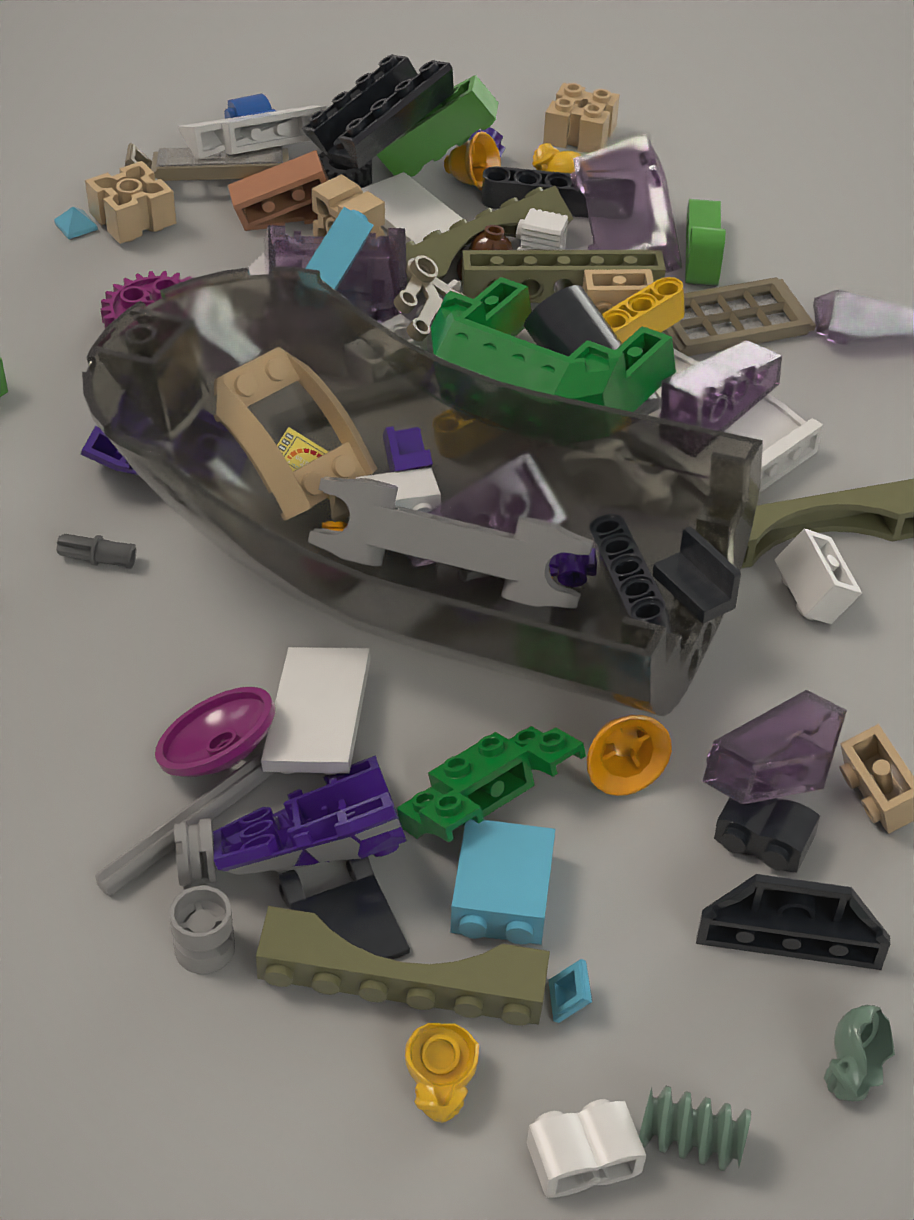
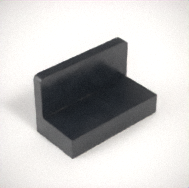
[652,526,741,624]

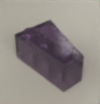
[702,690,847,804]

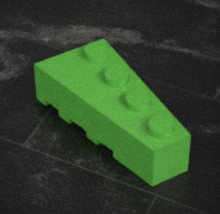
[376,75,499,177]

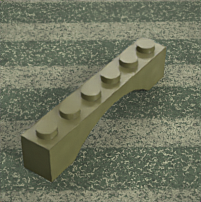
[389,186,574,295]
[701,478,914,569]
[256,906,550,1026]

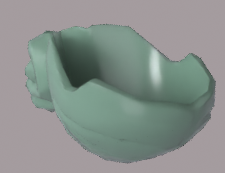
[824,1004,895,1101]

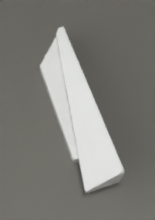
[178,105,327,159]

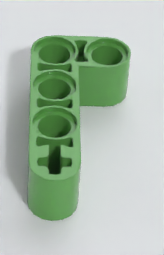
[685,199,726,286]

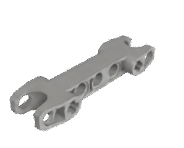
[308,476,594,608]

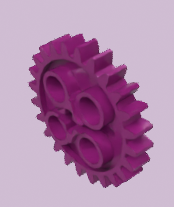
[100,271,212,351]

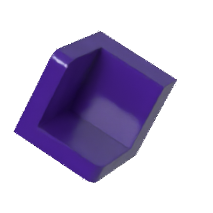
[382,426,433,473]

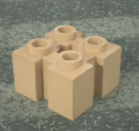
[543,83,620,156]
[85,161,177,244]
[312,174,385,262]

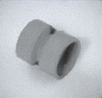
[169,886,235,974]

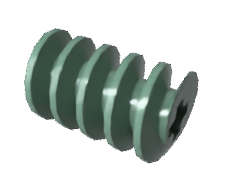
[639,1085,751,1171]

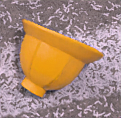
[444,131,501,191]
[586,715,672,796]

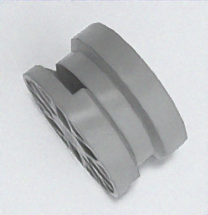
[174,818,216,886]

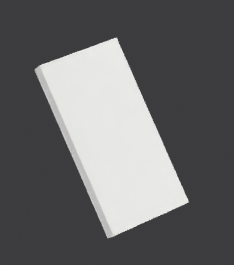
[361,172,464,250]
[261,647,371,775]

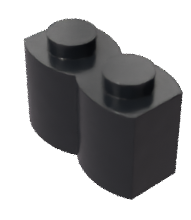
[714,783,820,873]

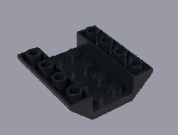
[302,54,454,169]

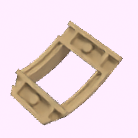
[214,347,378,521]

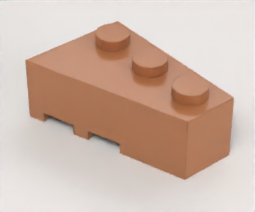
[228,150,329,231]

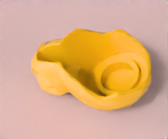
[532,143,591,175]
[405,1023,479,1123]

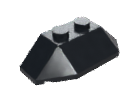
[696,874,890,970]

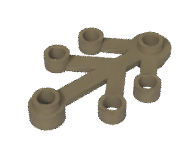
[393,255,465,342]

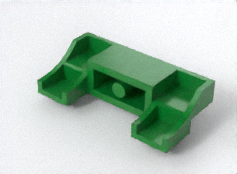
[396,726,586,843]

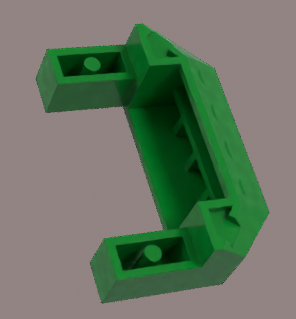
[431,277,676,444]

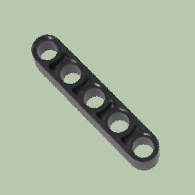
[481,166,636,221]
[589,513,674,653]

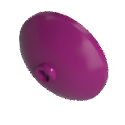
[155,687,275,777]

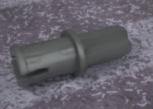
[56,534,137,569]

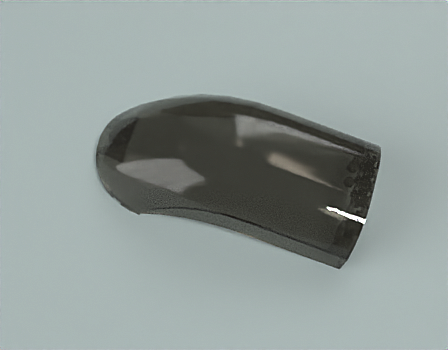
[82,266,763,716]

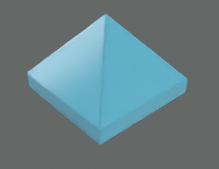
[54,206,98,239]
[548,959,593,1023]

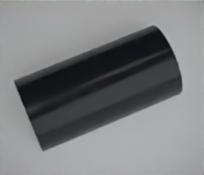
[523,285,663,436]

